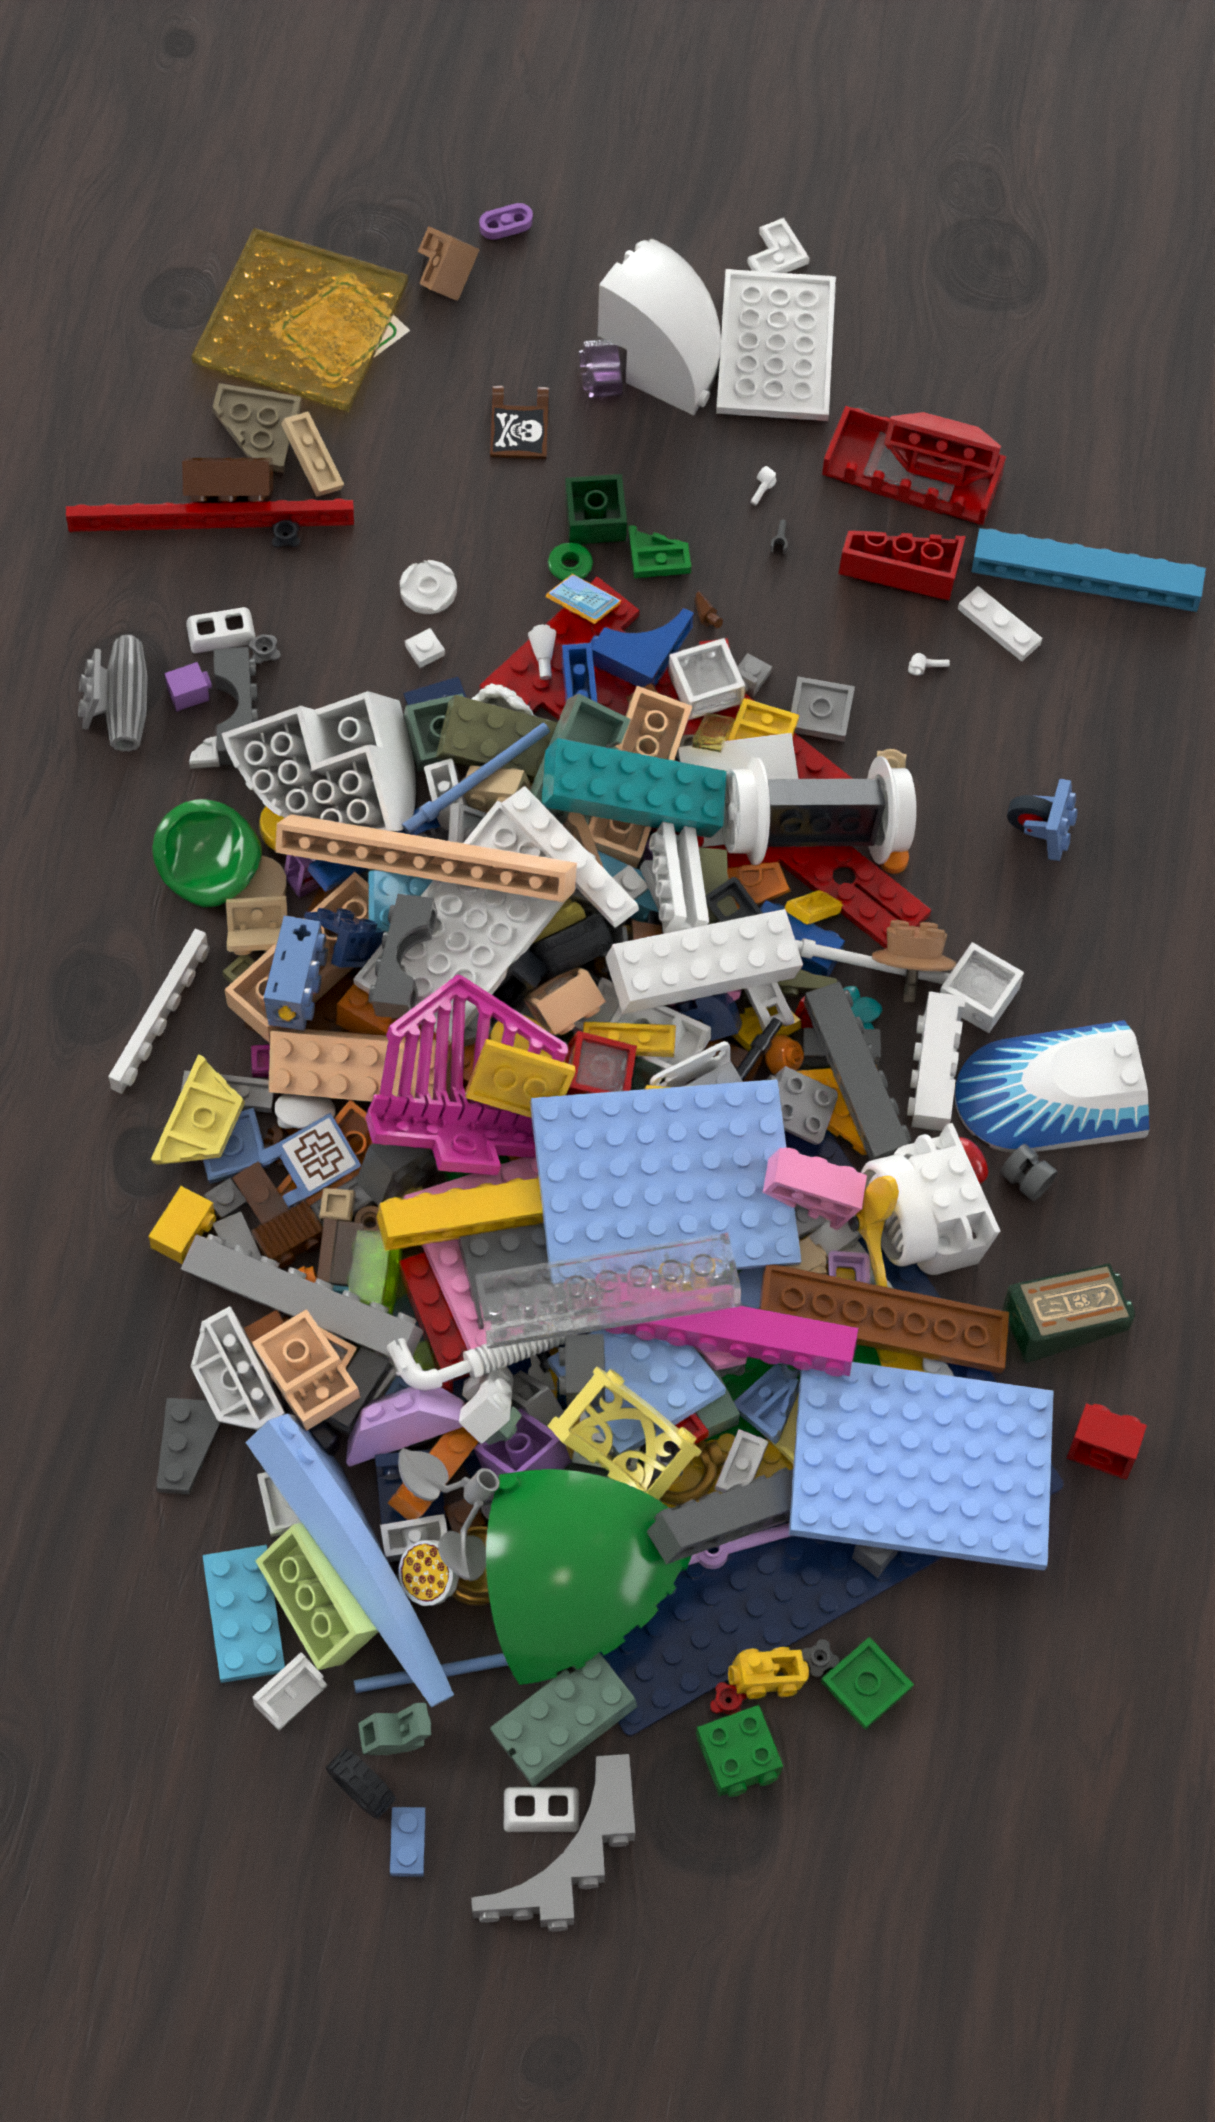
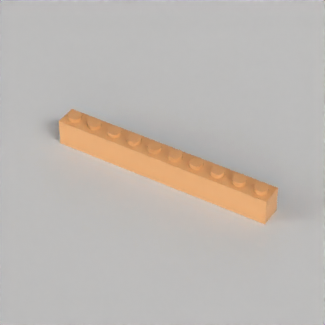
[275,814,577,902]

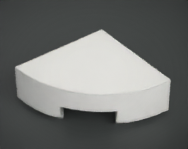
[189,736,220,769]

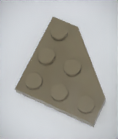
[213,383,302,473]

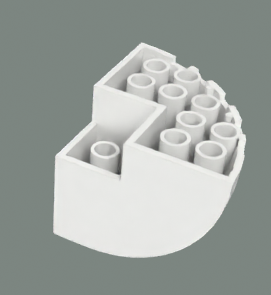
[598,239,721,415]
[222,691,416,832]

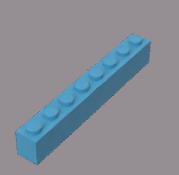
[971,528,1206,612]

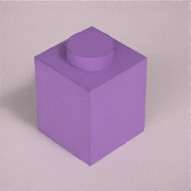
[164,662,212,711]

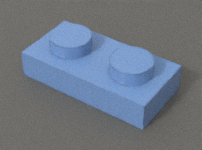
[390,1807,425,1877]

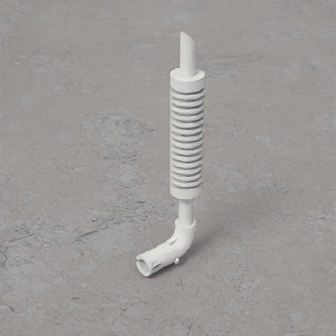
[386,1308,600,1391]

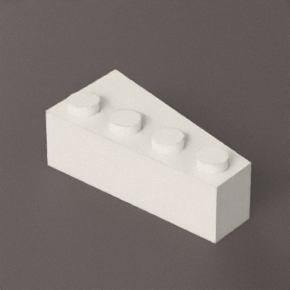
[907,992,966,1131]

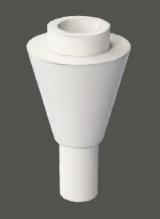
[528,625,557,680]

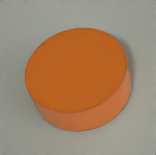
[879,851,909,874]

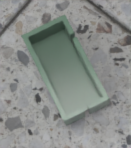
[530,694,631,825]
[490,1653,637,1787]

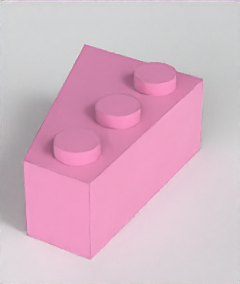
[763,1148,867,1230]

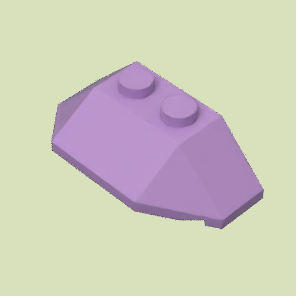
[346,1387,465,1467]

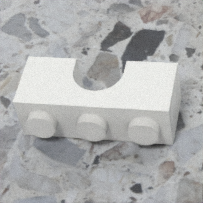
[459,1367,513,1444]

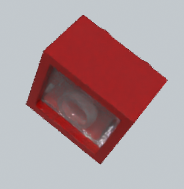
[565,1031,637,1095]

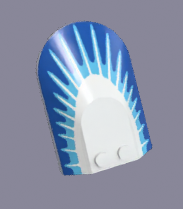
[955,1020,1149,1153]

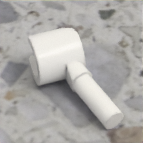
[750,466,776,506]
[908,653,950,676]

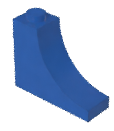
[590,608,694,687]

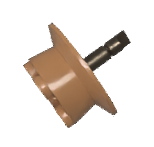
[872,920,956,1002]

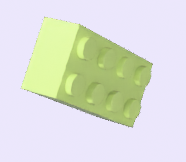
[256,1523,378,1670]

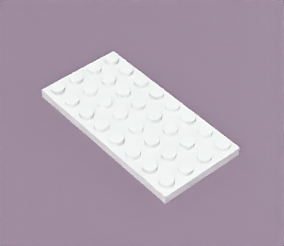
[353,801,596,1042]

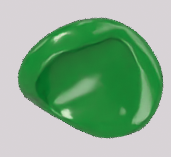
[152,799,262,907]

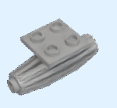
[78,635,147,752]

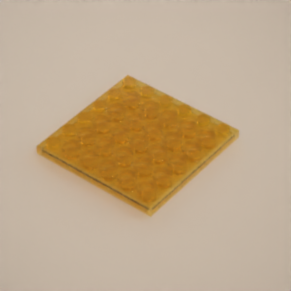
[191,228,409,411]

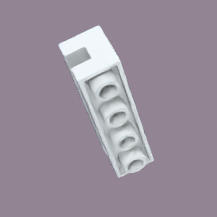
[649,822,709,934]

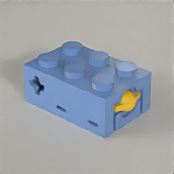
[264,916,328,1031]

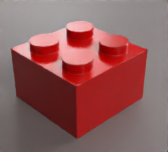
[1066,1403,1147,1480]

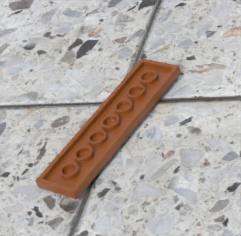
[759,1264,1009,1374]

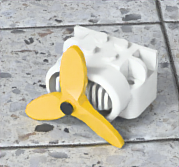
[848,1123,1000,1287]

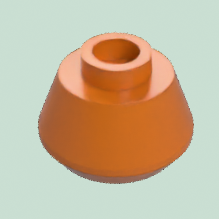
[765,1035,804,1075]

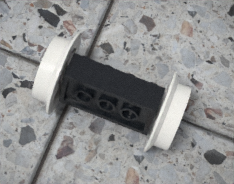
[722,756,916,865]

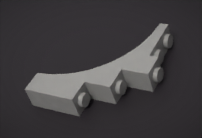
[471,1754,635,1931]

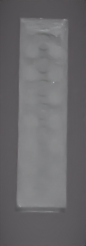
[475,1233,741,1349]

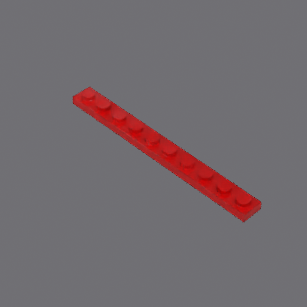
[66,498,354,532]

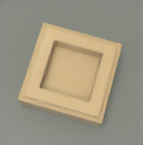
[319,1188,356,1222]

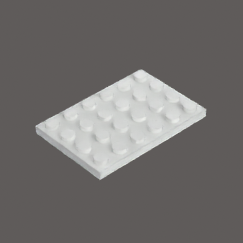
[716,269,836,421]

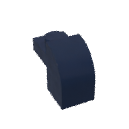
[672,992,743,1041]

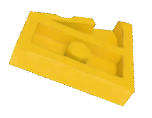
[728,698,799,741]

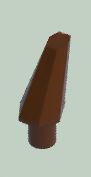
[695,591,723,628]

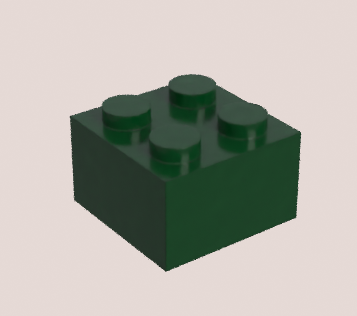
[565,474,627,544]

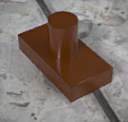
[232,1161,289,1225]

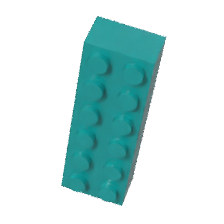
[542,738,726,838]

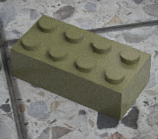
[436,695,558,784]

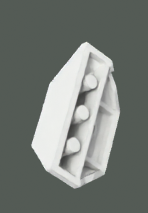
[191,1306,286,1430]

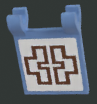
[257,1113,361,1209]

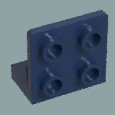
[304,908,385,968]
[375,1449,445,1525]

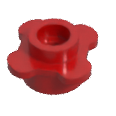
[710,1682,747,1715]

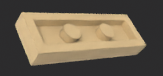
[281,411,344,497]

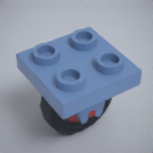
[1007,779,1078,861]

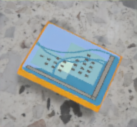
[546,574,621,624]

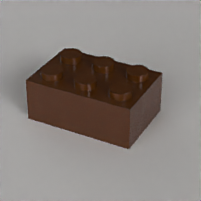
[182,457,273,501]

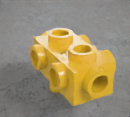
[728,1647,809,1699]

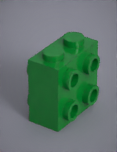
[696,1705,783,1797]

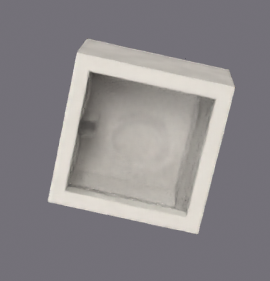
[668,638,745,720]
[940,942,1024,1033]

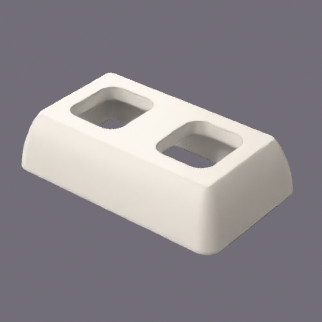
[186,607,256,653]
[504,1787,579,1832]

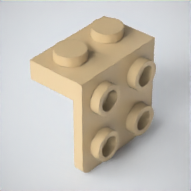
[226,896,288,955]

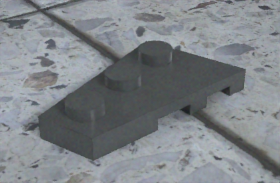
[156,1398,221,1494]

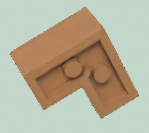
[418,226,480,300]

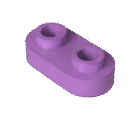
[479,203,533,240]

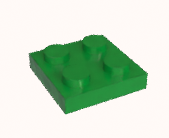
[821,1637,914,1730]

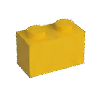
[148,1186,216,1264]

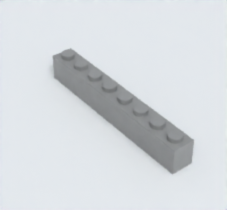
[181,1234,424,1359]

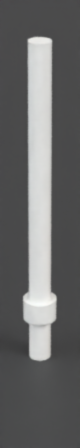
[795,938,950,984]

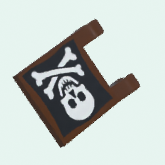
[490,385,549,459]

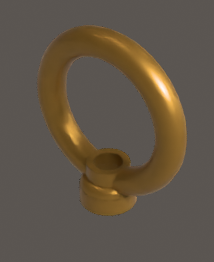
[641,1440,725,1505]

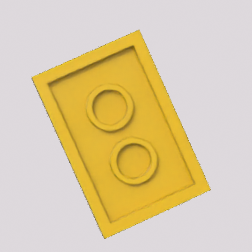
[465,1039,576,1118]

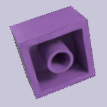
[474,1408,571,1478]

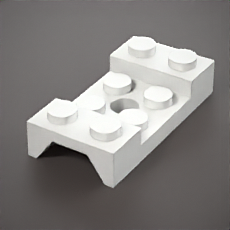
[574,977,711,1079]

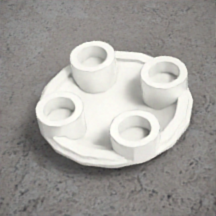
[275,1094,335,1129]

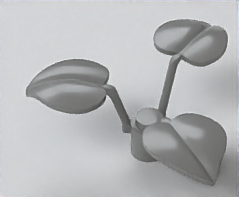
[398,1448,499,1581]

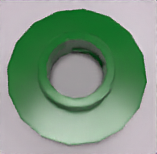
[548,542,593,581]

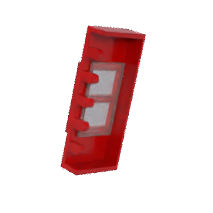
[822,406,1007,526]

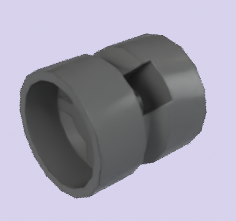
[1000,1144,1058,1202]

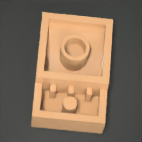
[252,1309,361,1431]

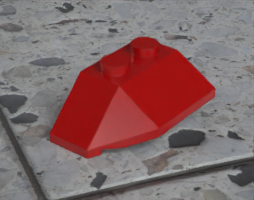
[884,412,1001,487]

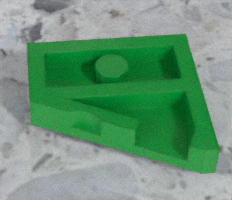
[628,525,691,578]

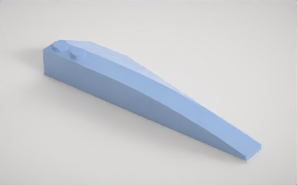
[246,1413,454,1707]

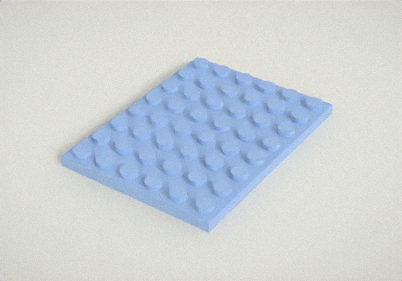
[530,1079,801,1286]
[789,1362,1053,1571]

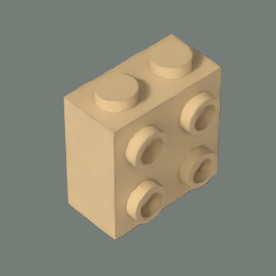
[462,765,531,813]

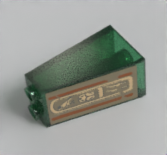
[1002,1263,1135,1364]

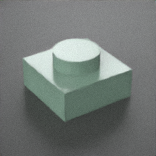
[485,1406,522,1445]

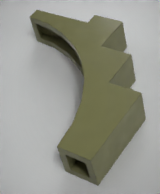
[698,847,837,1005]

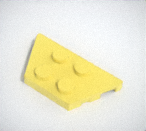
[151,1054,245,1165]

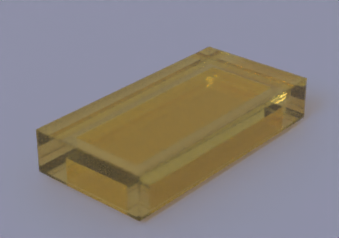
[692,713,735,753]

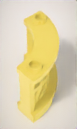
[547,1367,702,1502]

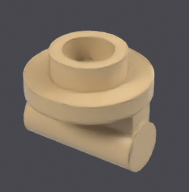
[877,749,907,768]

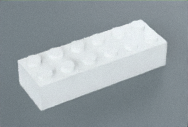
[605,909,803,1014]

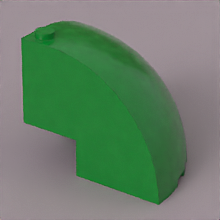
[486,1469,692,1685]

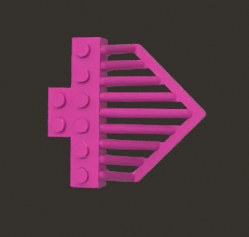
[365,975,568,1175]

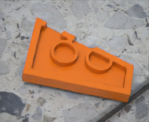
[727,862,791,909]

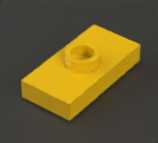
[784,890,843,925]

